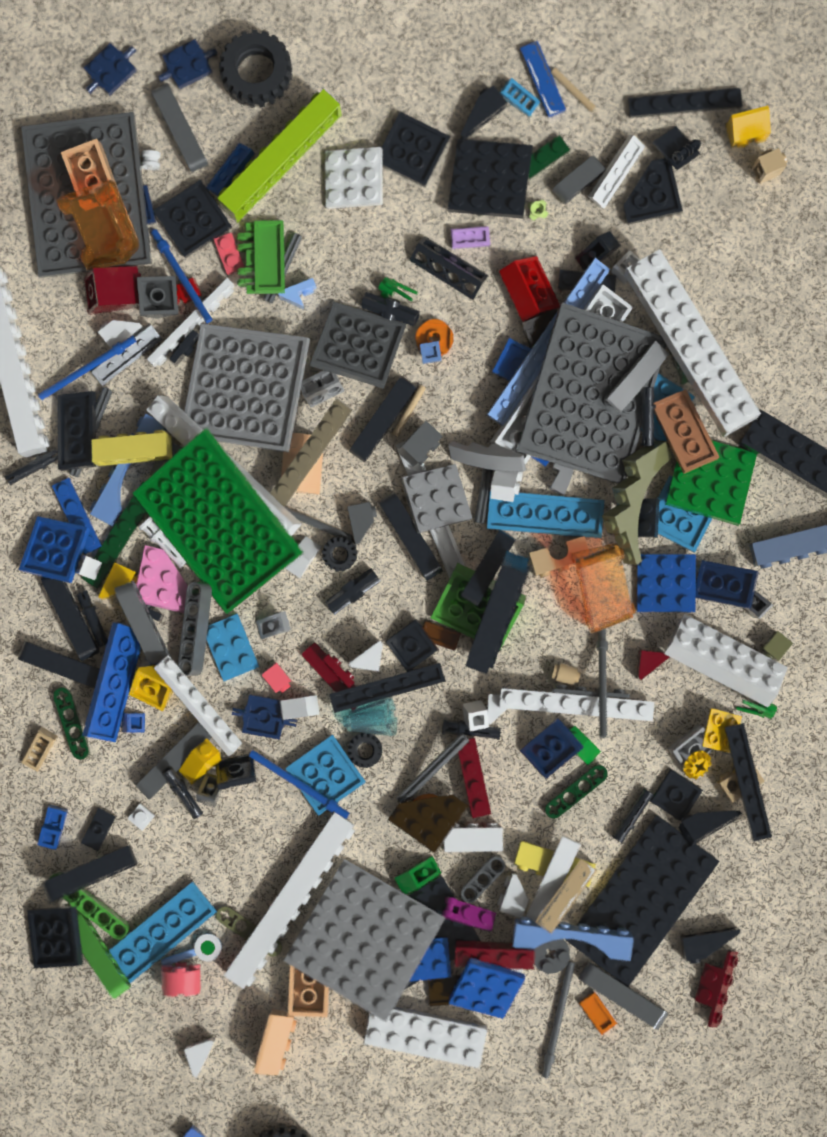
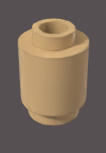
[551,663,581,686]

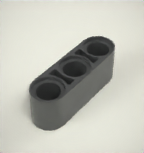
[552,155,606,205]
[461,855,505,903]

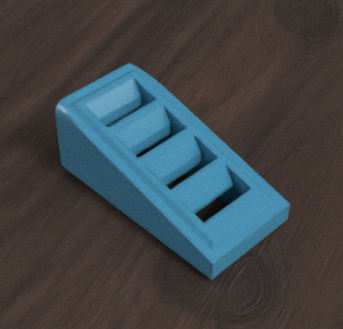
[500,78,541,117]

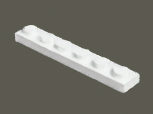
[147,278,234,367]
[154,655,242,756]

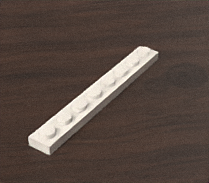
[499,688,654,721]

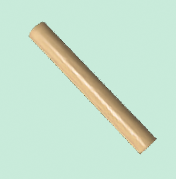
[551,68,596,112]
[392,384,426,437]

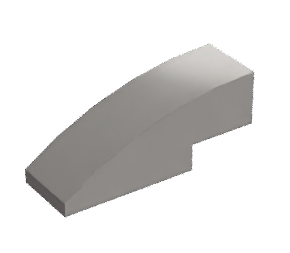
[550,464,573,496]

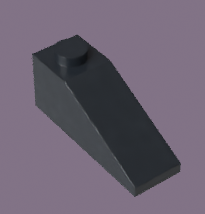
[460,85,508,140]
[678,810,742,846]
[680,927,741,964]

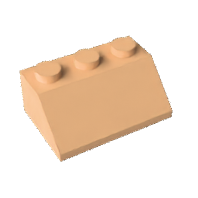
[281,433,323,495]
[254,1008,297,1075]

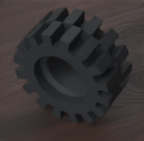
[322,536,358,572]
[348,733,383,768]

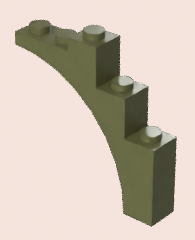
[602,441,672,565]

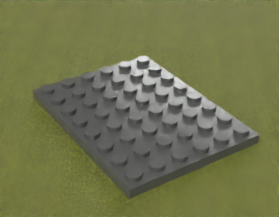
[21,112,152,278]
[516,302,667,484]

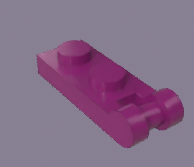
[441,897,496,932]

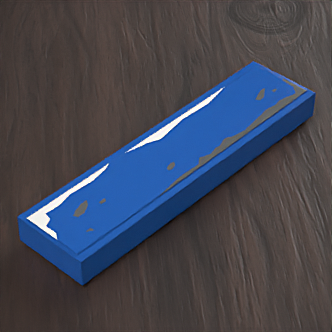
[520,41,566,118]

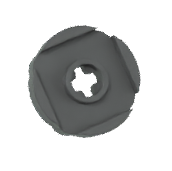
[534,939,570,974]

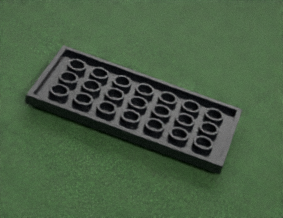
[565,815,720,987]

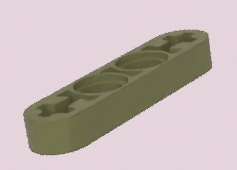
[216,906,282,957]

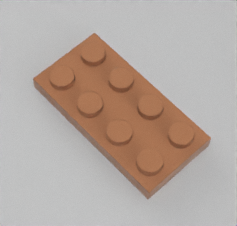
[654,389,719,474]

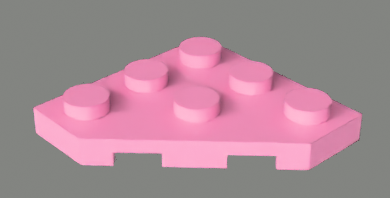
[136,545,188,613]

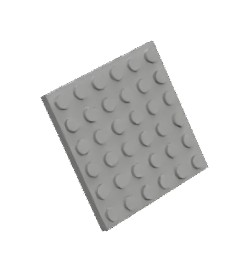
[184,324,310,452]
[284,859,445,1022]

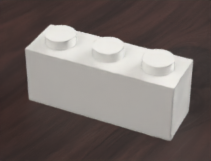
[444,823,503,852]

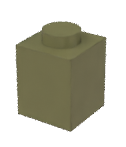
[761,631,793,661]

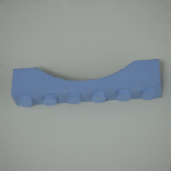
[90,414,167,527]
[512,917,633,961]

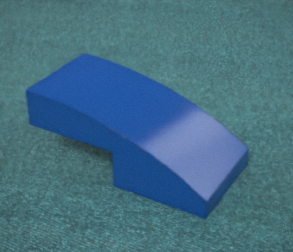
[38,805,68,850]

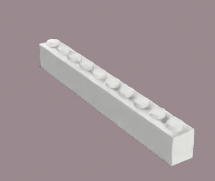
[147,395,301,536]
[224,812,355,989]

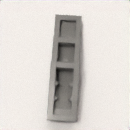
[606,341,669,413]
[449,441,526,472]

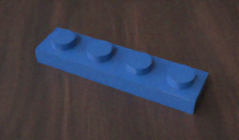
[52,478,102,555]

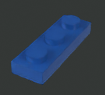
[206,143,255,197]

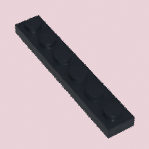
[628,88,743,118]
[329,663,445,713]
[724,723,772,842]

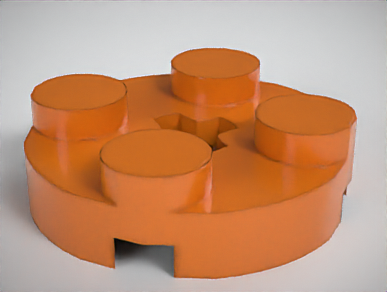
[416,319,454,357]

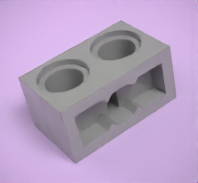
[301,370,345,407]

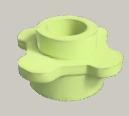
[528,200,548,220]

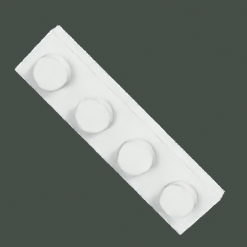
[588,135,645,209]

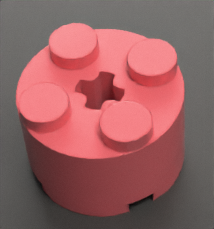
[161,962,201,997]

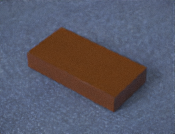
[423,621,461,651]

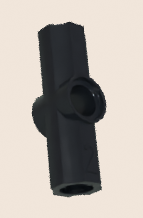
[361,292,420,326]
[325,568,381,615]

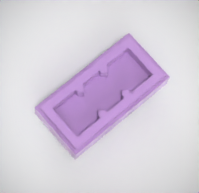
[451,226,490,249]

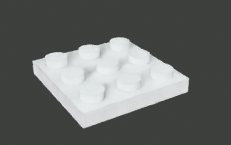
[326,147,383,209]

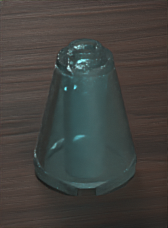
[343,698,397,737]

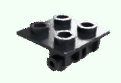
[652,126,701,171]

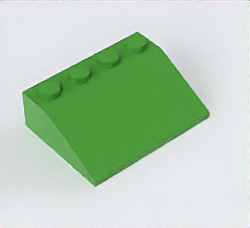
[431,562,526,647]

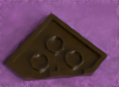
[388,794,469,854]

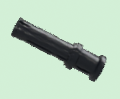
[442,718,501,740]

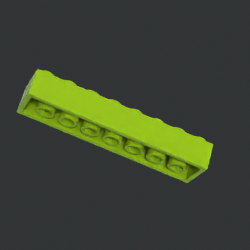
[218,89,342,223]

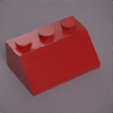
[499,256,560,322]

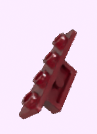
[302,642,357,711]
[695,950,738,1028]

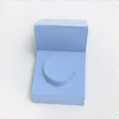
[278,278,317,309]

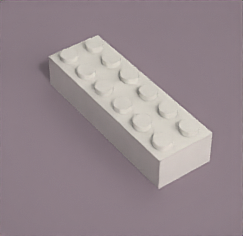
[664,614,788,707]
[364,1006,487,1068]

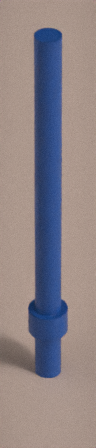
[151,229,212,323]
[38,335,137,400]
[249,750,350,819]

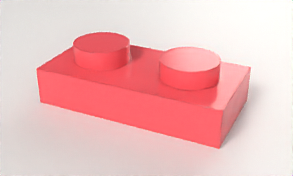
[214,233,245,275]

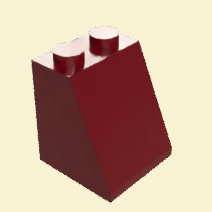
[83,266,141,315]

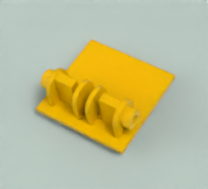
[702,708,742,753]

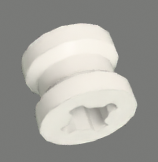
[141,150,161,170]

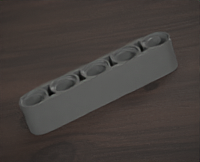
[151,83,208,173]
[115,581,171,666]
[178,582,212,676]
[136,722,212,800]
[578,962,669,1030]

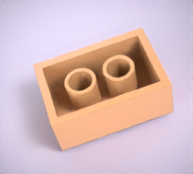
[61,139,121,211]
[288,965,329,1017]

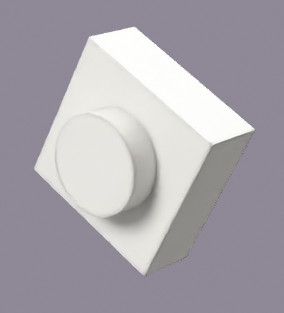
[128,803,156,831]

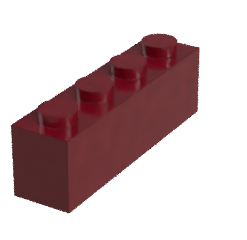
[458,737,492,818]
[455,940,535,970]

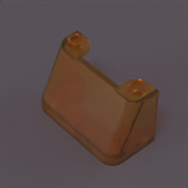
[57,180,139,270]
[571,543,636,633]

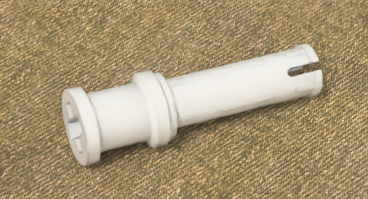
[139,517,186,568]

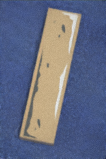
[535,859,597,934]

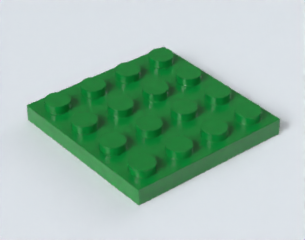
[665,440,757,526]

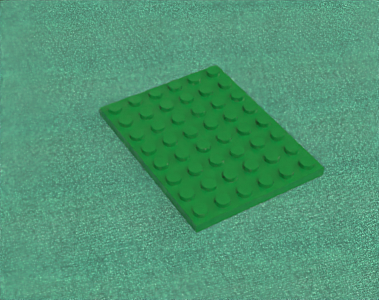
[133,428,304,614]

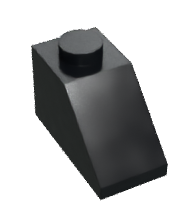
[575,231,621,271]

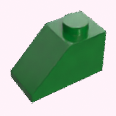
[569,725,601,765]
[394,856,442,894]

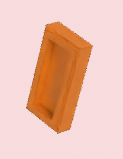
[579,991,617,1035]

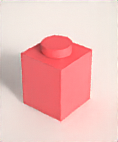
[262,663,292,693]

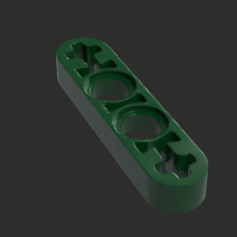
[53,688,90,760]
[545,765,608,819]

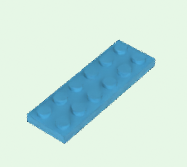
[487,490,605,539]
[109,881,217,983]

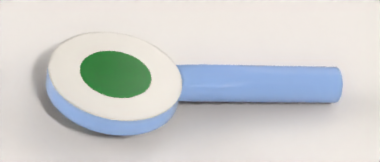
[161,933,222,966]

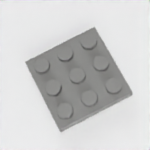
[401,464,472,533]

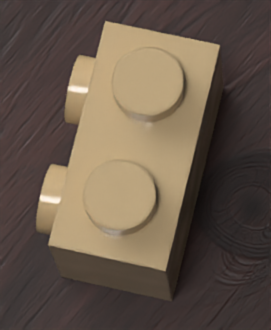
[752,148,787,184]

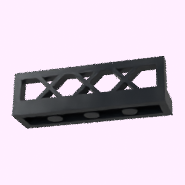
[409,236,489,300]

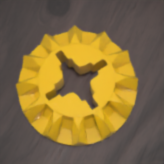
[683,751,712,780]

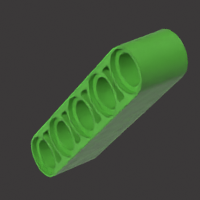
[49,872,130,939]
[77,911,131,999]

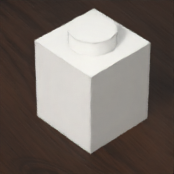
[463,700,489,731]

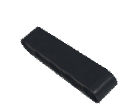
[349,376,418,463]
[378,492,443,581]
[461,530,516,606]
[41,577,100,661]
[17,641,100,688]
[42,845,138,902]

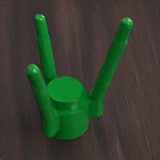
[378,277,418,301]
[735,700,777,719]

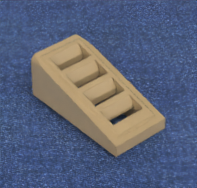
[21,727,58,772]

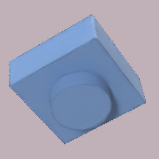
[420,341,442,364]

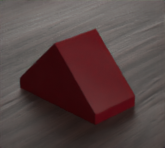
[636,650,670,681]

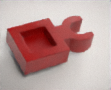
[176,277,202,304]

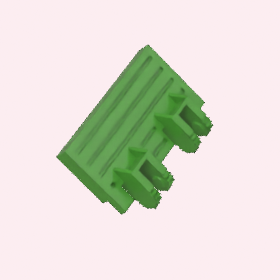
[237,220,285,294]

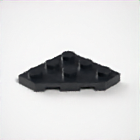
[623,158,683,225]

